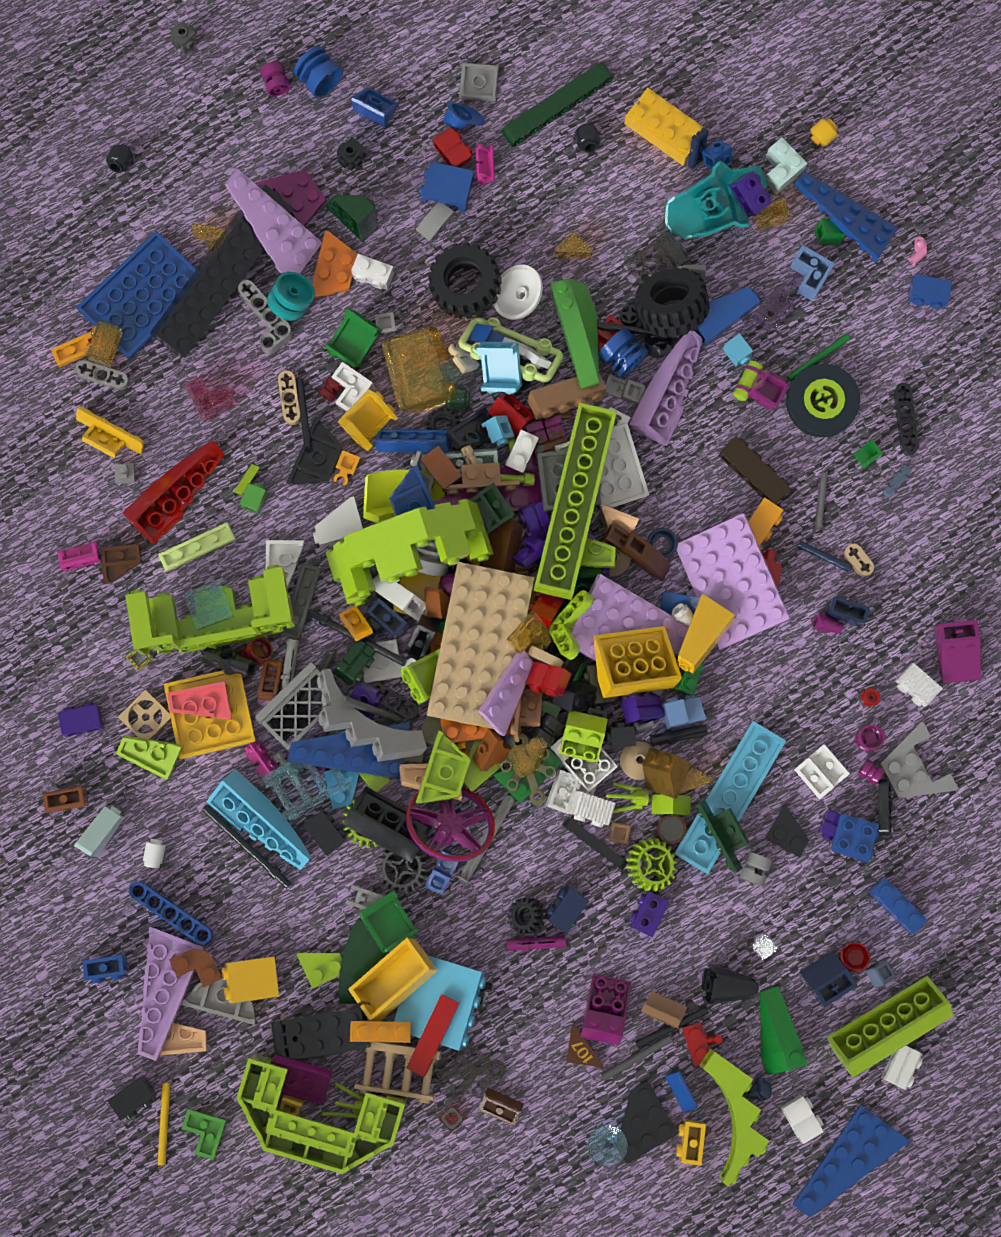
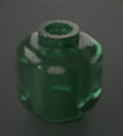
[442,385,470,411]

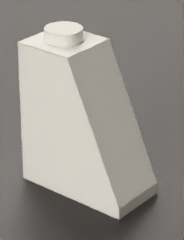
[313,496,363,548]
[373,574,426,621]

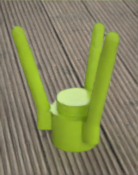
[606,782,649,813]
[321,1083,364,1118]

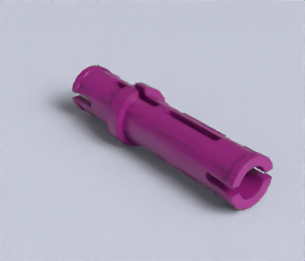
[506,935,566,952]

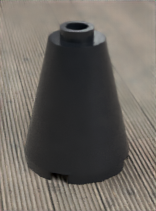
[701,964,759,1005]

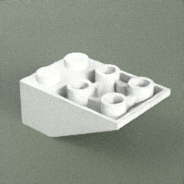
[550,737,618,792]

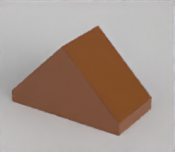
[424,587,450,619]

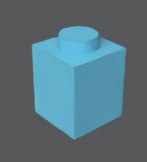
[723,333,753,366]

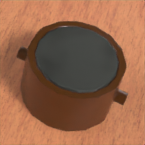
[654,815,688,845]

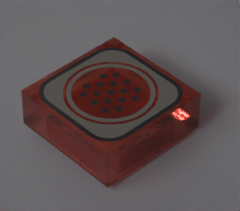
[438,1103,466,1133]

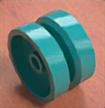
[267,271,315,321]

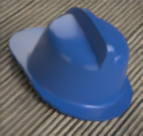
[443,100,485,130]

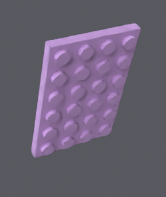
[677,513,791,650]
[571,574,689,696]

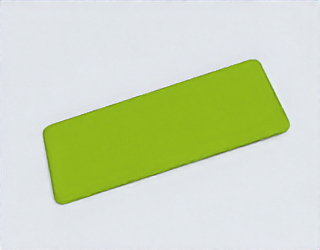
[234,464,260,495]

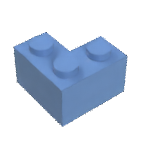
[790,245,835,301]
[662,695,706,730]

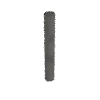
[815,473,828,530]

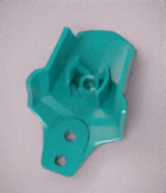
[664,159,768,240]

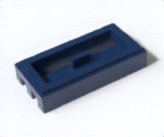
[688,128,708,168]

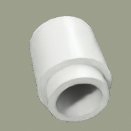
[143,839,166,868]

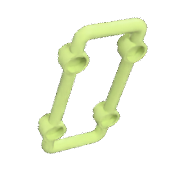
[458,317,563,382]

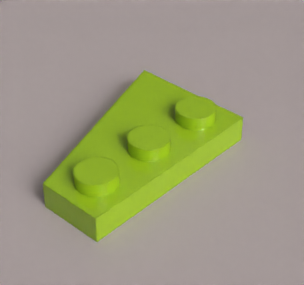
[580,538,616,568]

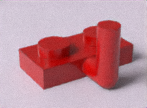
[682,1022,723,1067]

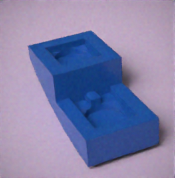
[425,849,458,895]

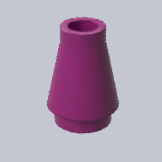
[813,613,843,634]

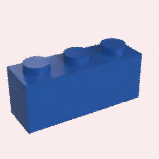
[867,877,928,934]

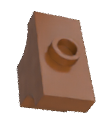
[472,728,511,771]

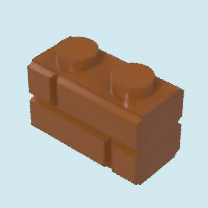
[43,786,89,813]

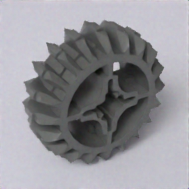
[376,849,429,895]

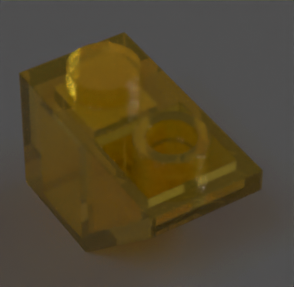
[508,737,548,778]

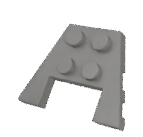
[880,722,959,799]

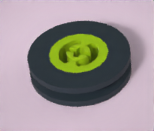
[786,364,860,438]

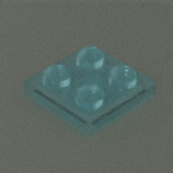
[183,580,234,630]

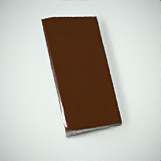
[478,1087,524,1126]

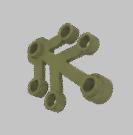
[500,733,556,806]

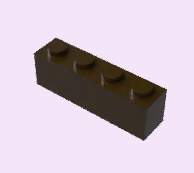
[718,436,791,505]

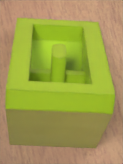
[651,794,691,816]

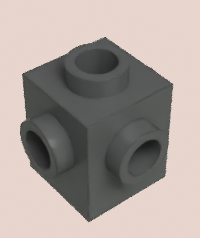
[169,21,199,54]

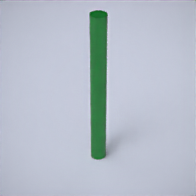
[787,333,850,382]

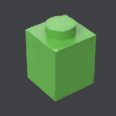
[240,483,268,514]

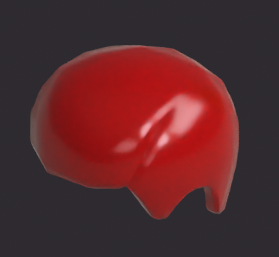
[840,942,870,973]

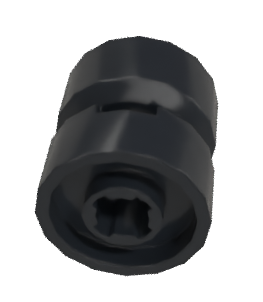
[529,712,565,748]

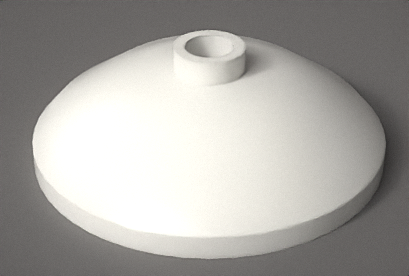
[494,265,543,320]

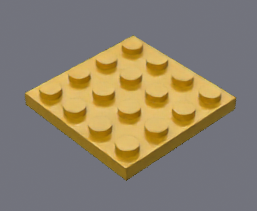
[164,670,256,760]

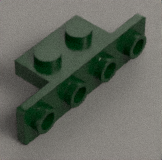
[696,799,750,874]

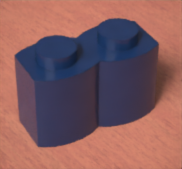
[825,597,870,626]

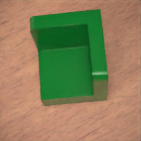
[814,218,845,245]
[853,439,883,469]

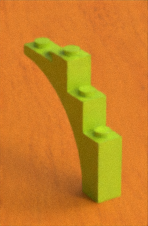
[699,1049,769,1187]

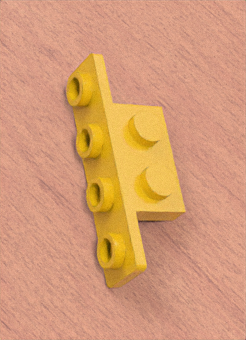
[76,406,144,458]

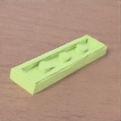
[158,522,236,572]

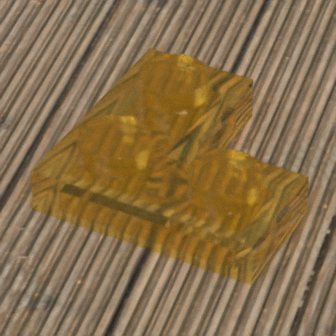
[507,611,553,654]

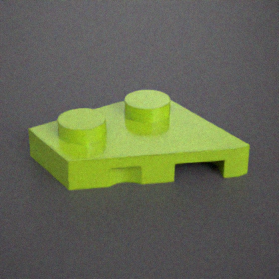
[296,953,342,989]

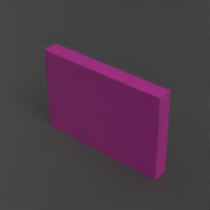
[272,1055,332,1105]

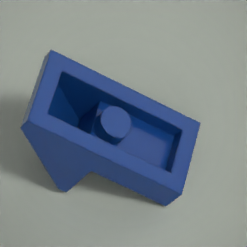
[468,324,509,344]

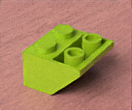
[559,711,608,763]

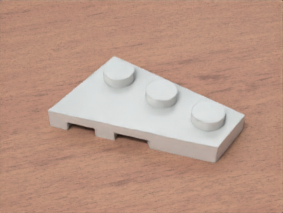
[265,540,305,589]

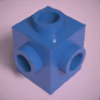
[702,139,733,169]

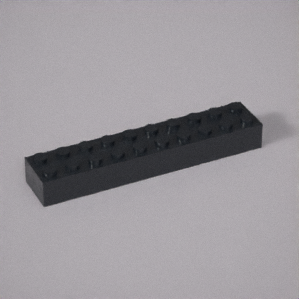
[149,184,294,358]

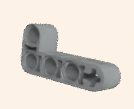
[238,280,293,354]

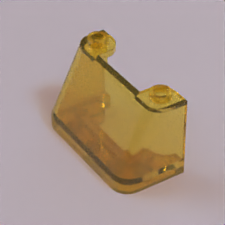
[382,327,456,414]

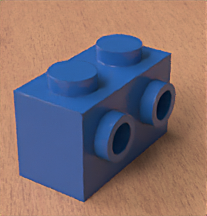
[907,274,952,309]
[82,954,129,984]

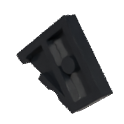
[765,805,809,858]

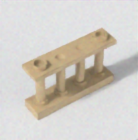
[354,1042,442,1104]

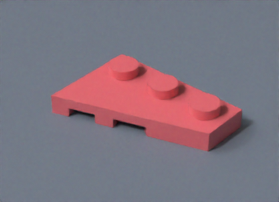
[167,681,232,720]

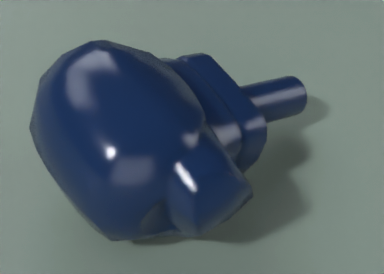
[744,1077,772,1100]

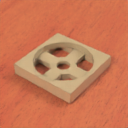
[118,690,171,739]

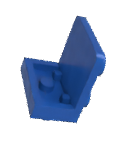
[831,814,879,863]

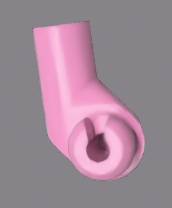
[908,237,927,265]

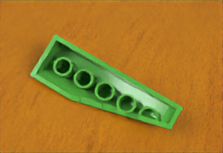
[550,278,599,389]

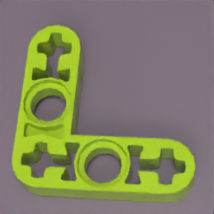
[549,590,593,660]

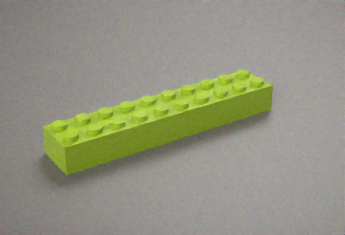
[534,402,617,600]

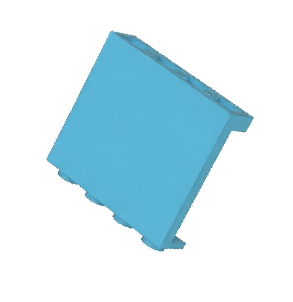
[394,955,487,1051]

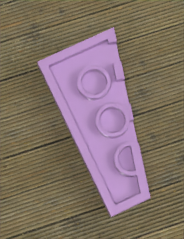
[478,649,534,736]

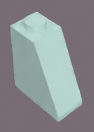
[74,806,124,857]

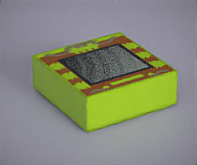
[126,650,154,672]

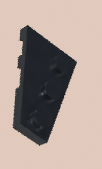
[445,408,493,449]

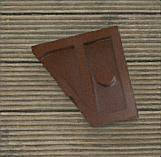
[100,544,142,584]

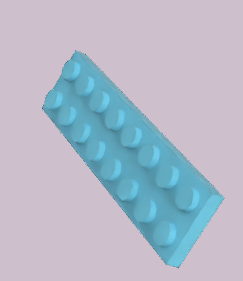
[674,721,786,874]

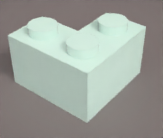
[766,138,807,195]

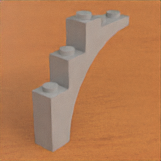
[317,669,427,762]

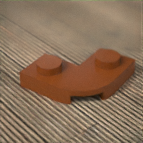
[169,949,222,987]

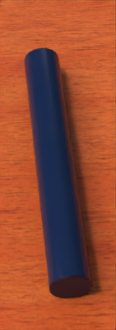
[797,540,852,572]

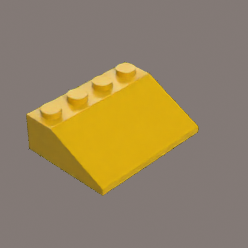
[593,626,682,698]

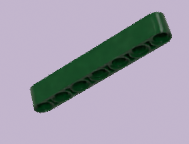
[501,62,614,147]

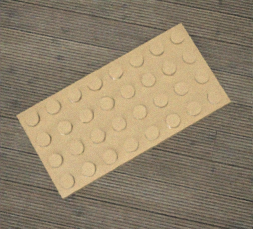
[426,562,534,729]

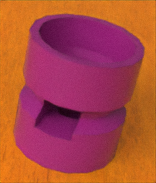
[260,61,291,97]
[855,725,885,752]

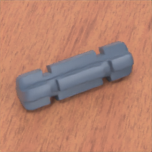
[883,465,912,498]

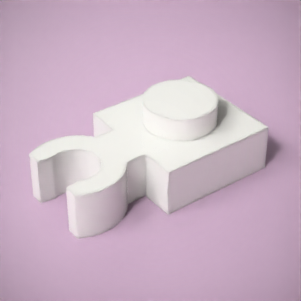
[448,343,480,374]

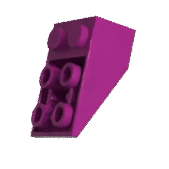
[934,620,981,684]
[580,974,631,1045]

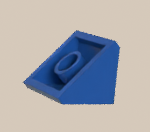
[352,87,399,127]

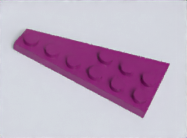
[434,452,542,512]

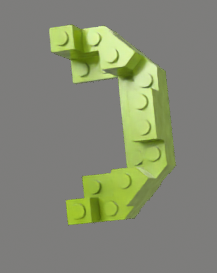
[325,499,494,607]
[125,565,295,655]
[236,1054,408,1174]

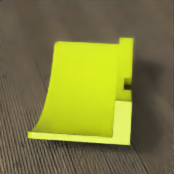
[363,469,445,523]

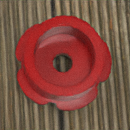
[861,688,880,707]

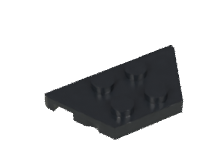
[286,417,343,485]

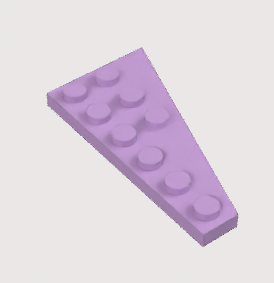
[225,169,322,274]
[138,926,204,1061]

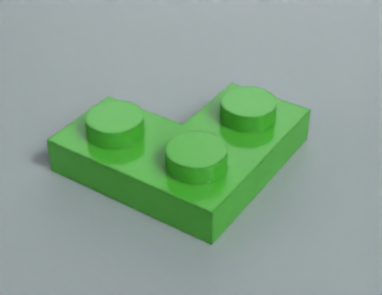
[181,1108,227,1160]

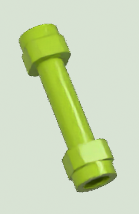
[500,473,535,486]

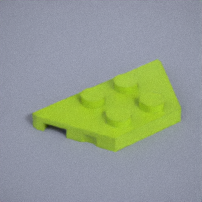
[416,731,471,804]

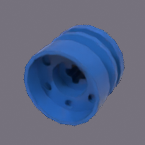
[294,46,343,98]
[598,328,649,378]

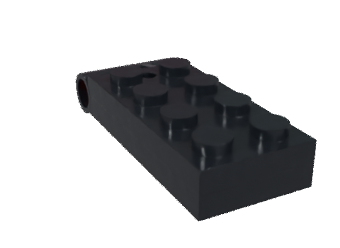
[271,1008,371,1060]

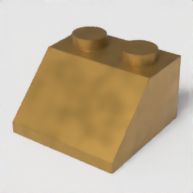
[643,747,691,799]

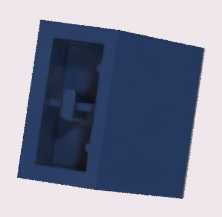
[799,951,858,1007]

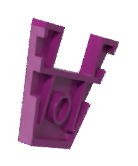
[255,170,326,226]

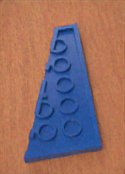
[288,722,410,779]

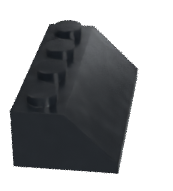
[343,786,432,863]

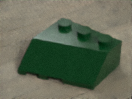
[325,195,378,243]

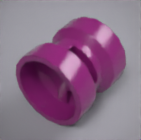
[857,759,885,785]

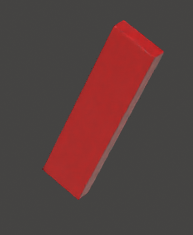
[406,994,460,1077]

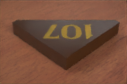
[566,1025,603,1068]

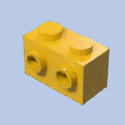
[676,1119,706,1166]

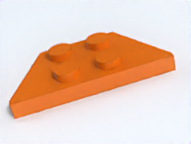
[312,230,358,299]

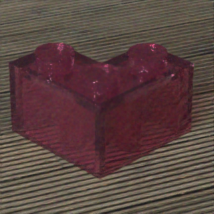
[184,376,238,423]

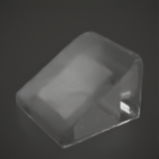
[750,933,779,961]

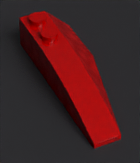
[122,440,225,545]

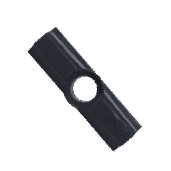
[201,647,258,677]

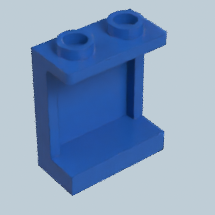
[419,161,474,212]

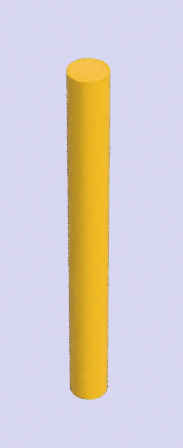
[158,1083,170,1165]

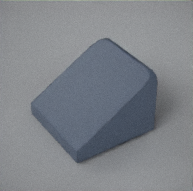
[866,960,896,988]

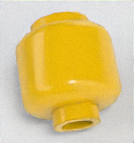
[810,118,838,146]

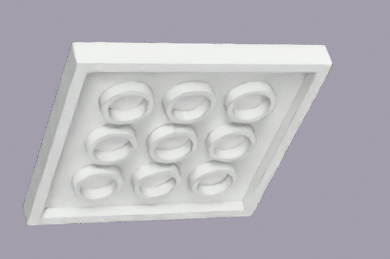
[554,423,649,508]

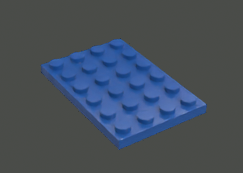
[75,231,196,360]

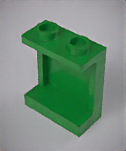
[324,309,383,368]
[358,890,419,954]

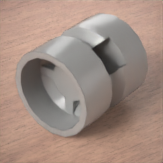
[739,852,772,887]

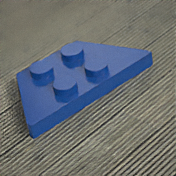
[389,465,435,516]

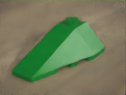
[760,986,808,1075]

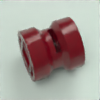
[317,377,343,403]

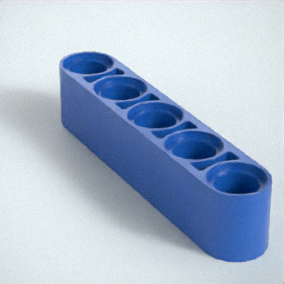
[129,882,214,944]

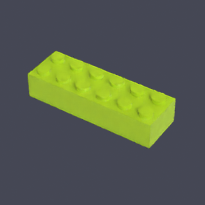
[827,976,954,1078]

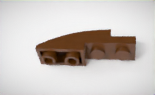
[603,523,671,582]

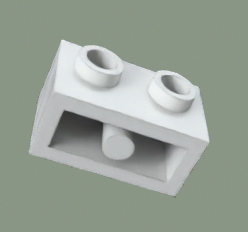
[351,254,394,290]

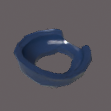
[647,528,678,558]

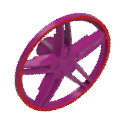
[406,787,495,862]

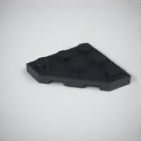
[616,1080,678,1165]

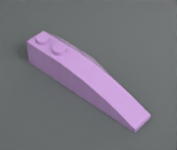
[629,331,702,446]

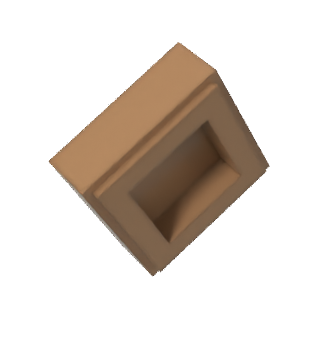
[608,822,631,845]

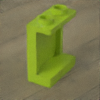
[400,649,440,704]

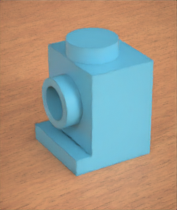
[482,415,514,446]

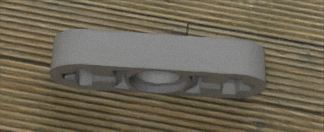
[75,360,129,390]

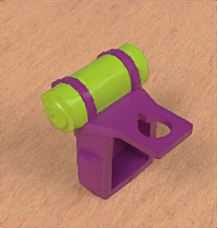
[733,361,788,409]

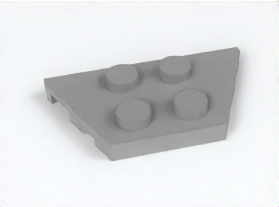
[181,973,256,1025]

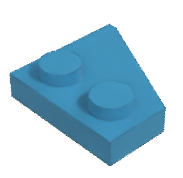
[324,769,359,810]

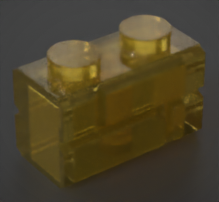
[85,321,123,367]

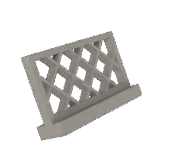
[255,662,344,751]

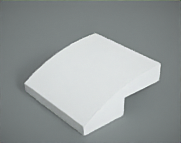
[794,743,850,799]
[545,769,597,816]

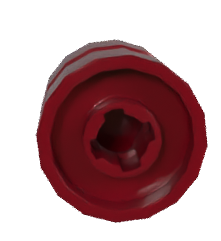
[239,637,273,669]

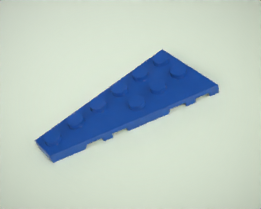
[794,171,898,263]
[793,1105,910,1217]

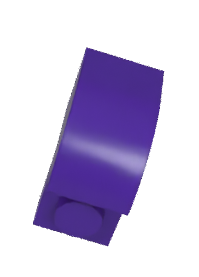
[512,536,546,568]

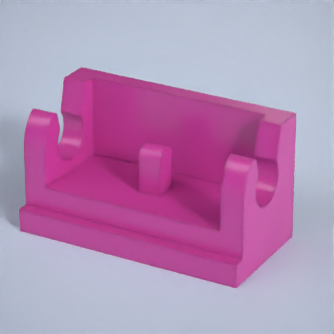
[57,541,102,571]

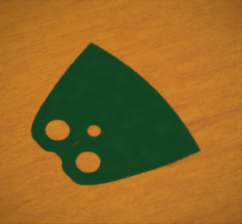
[339,919,389,1004]

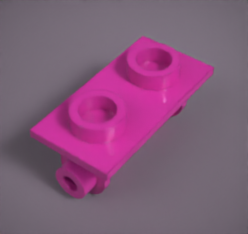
[475,144,495,185]
[244,740,280,781]

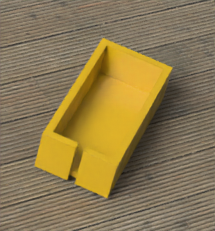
[624,88,704,166]
[348,938,438,1021]

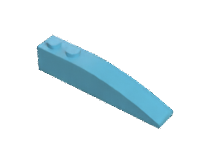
[206,769,312,870]

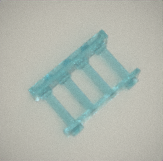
[261,762,354,821]

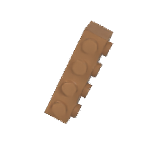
[527,374,607,419]

